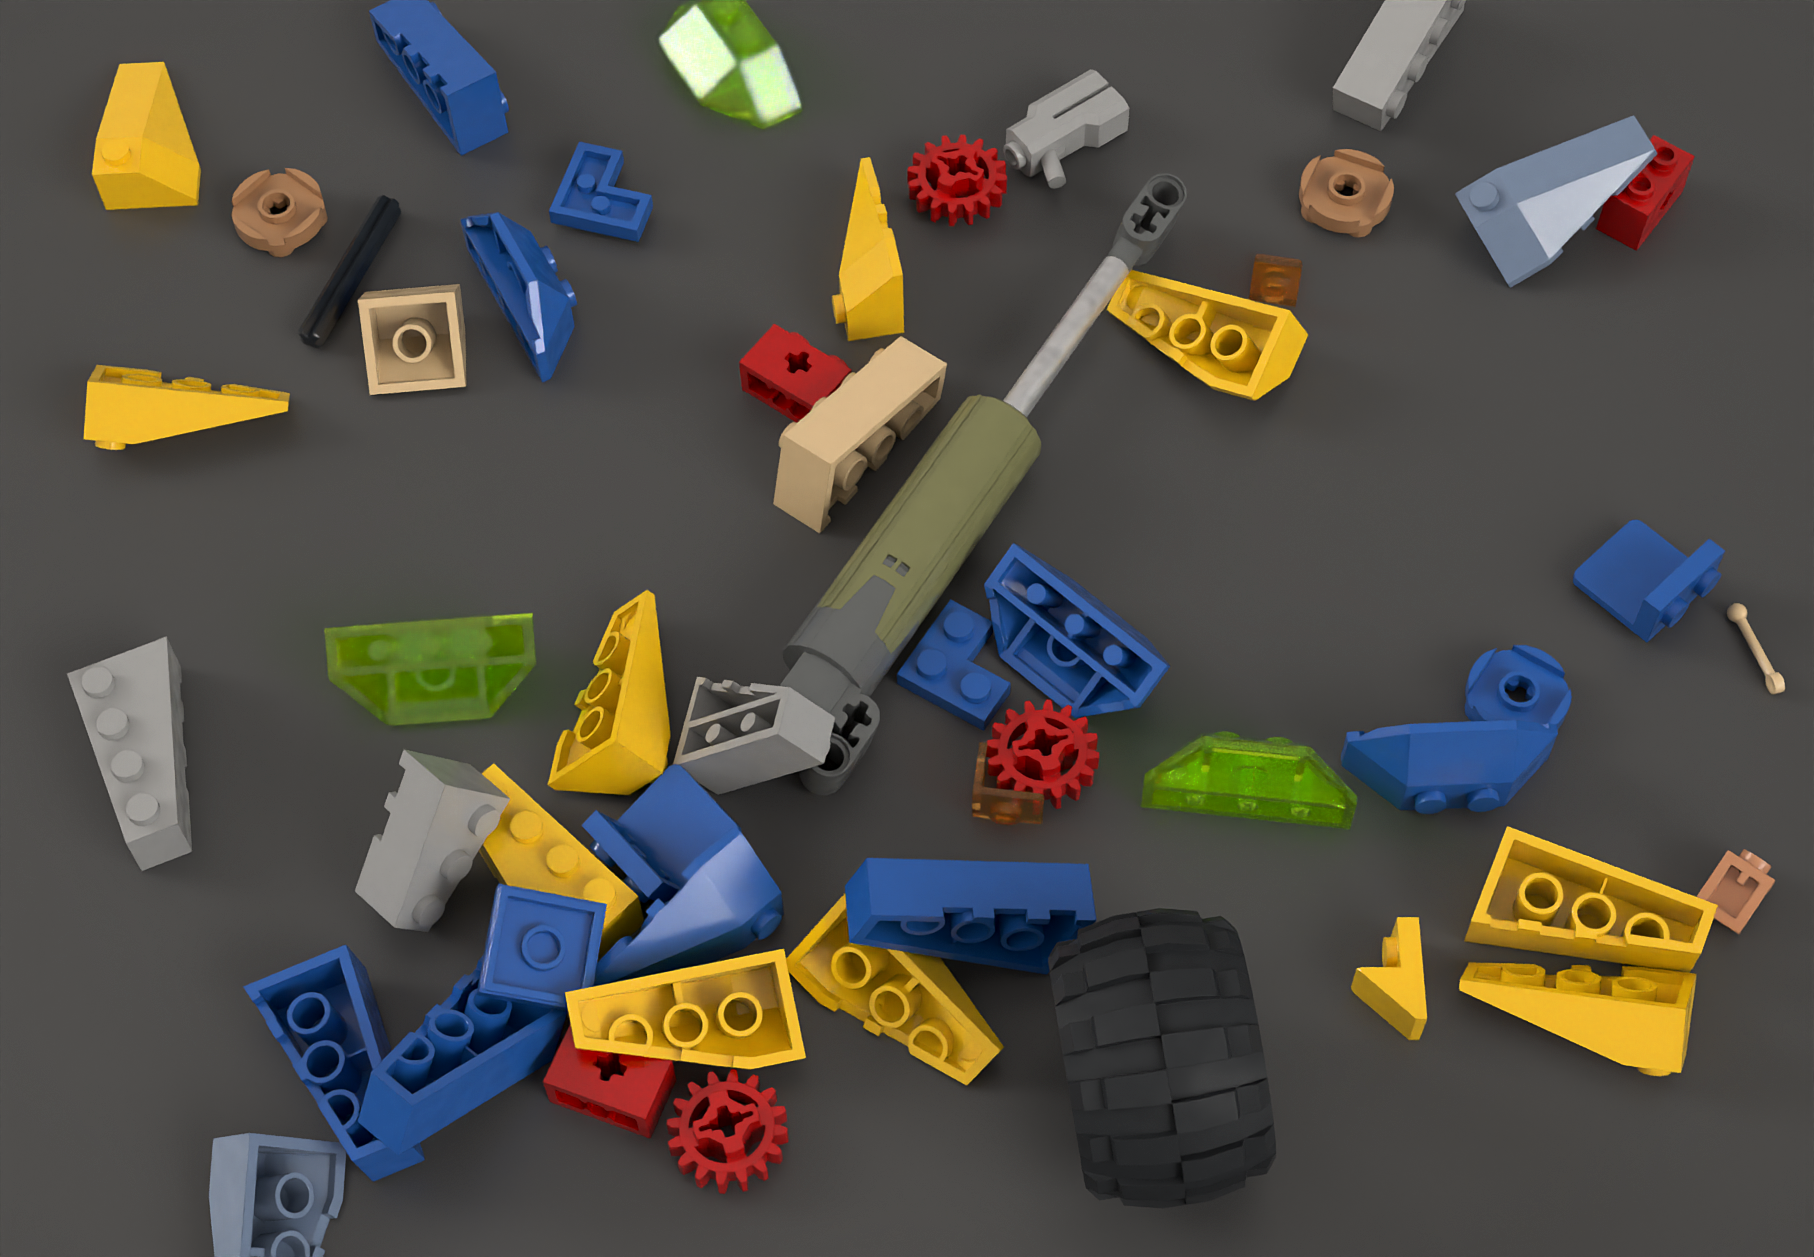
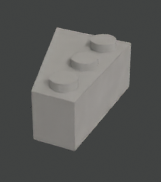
[673,677,835,795]
[355,749,510,932]

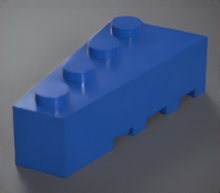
[369,0,509,156]
[845,858,1097,974]
[243,945,425,1182]
[358,955,567,1156]

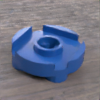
[1464,645,1572,730]

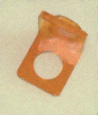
[1249,254,1303,307]
[972,741,1044,825]

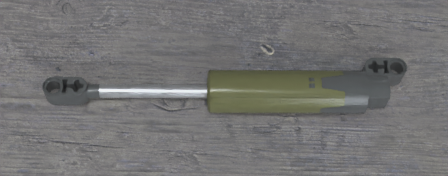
[780,173,1187,795]

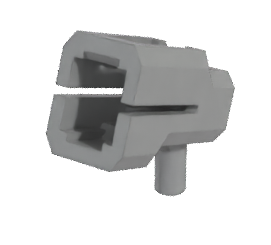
[1003,69,1130,189]

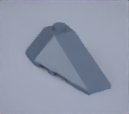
[1455,115,1657,288]
[209,1133,346,1257]

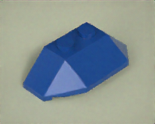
[460,212,577,382]
[984,543,1170,719]
[1341,720,1558,814]

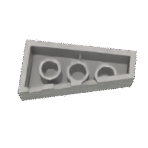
[1333,0,1466,131]
[67,636,192,871]

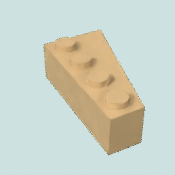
[773,336,947,533]

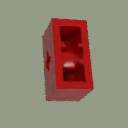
[1596,135,1695,251]
[739,324,852,423]
[543,1024,677,1139]

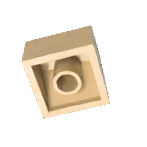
[358,284,467,395]

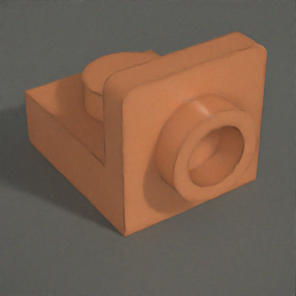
[1697,849,1775,935]

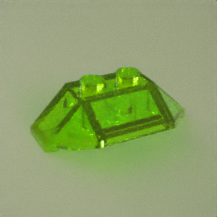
[658,0,802,129]
[324,613,537,726]
[1141,731,1357,829]

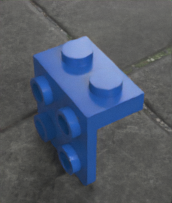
[1573,520,1725,643]
[582,764,742,903]

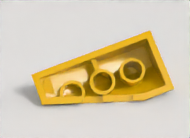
[92,62,201,210]
[832,157,904,341]
[1107,270,1308,401]
[83,365,290,450]
[548,590,671,795]
[565,949,806,1070]

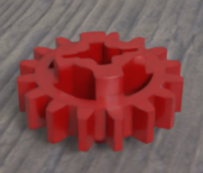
[907,134,1007,227]
[986,699,1100,811]
[666,1069,789,1194]

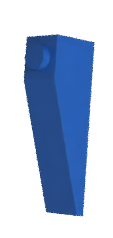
[593,826,784,987]

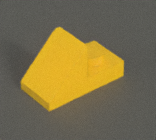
[1351,917,1427,1040]

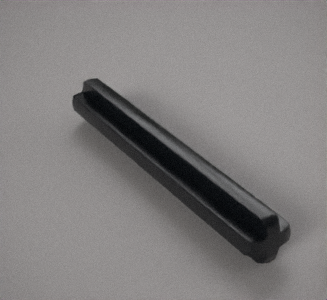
[298,195,401,348]

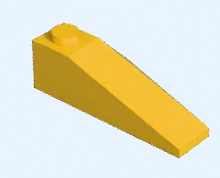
[786,894,1004,1086]
[1459,962,1696,1076]

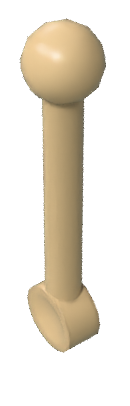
[1727,603,1785,694]

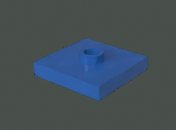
[477,884,607,1012]

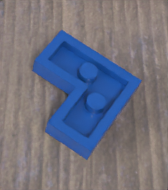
[549,141,653,242]
[897,599,1011,731]

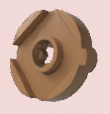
[1299,149,1394,238]
[231,168,328,257]

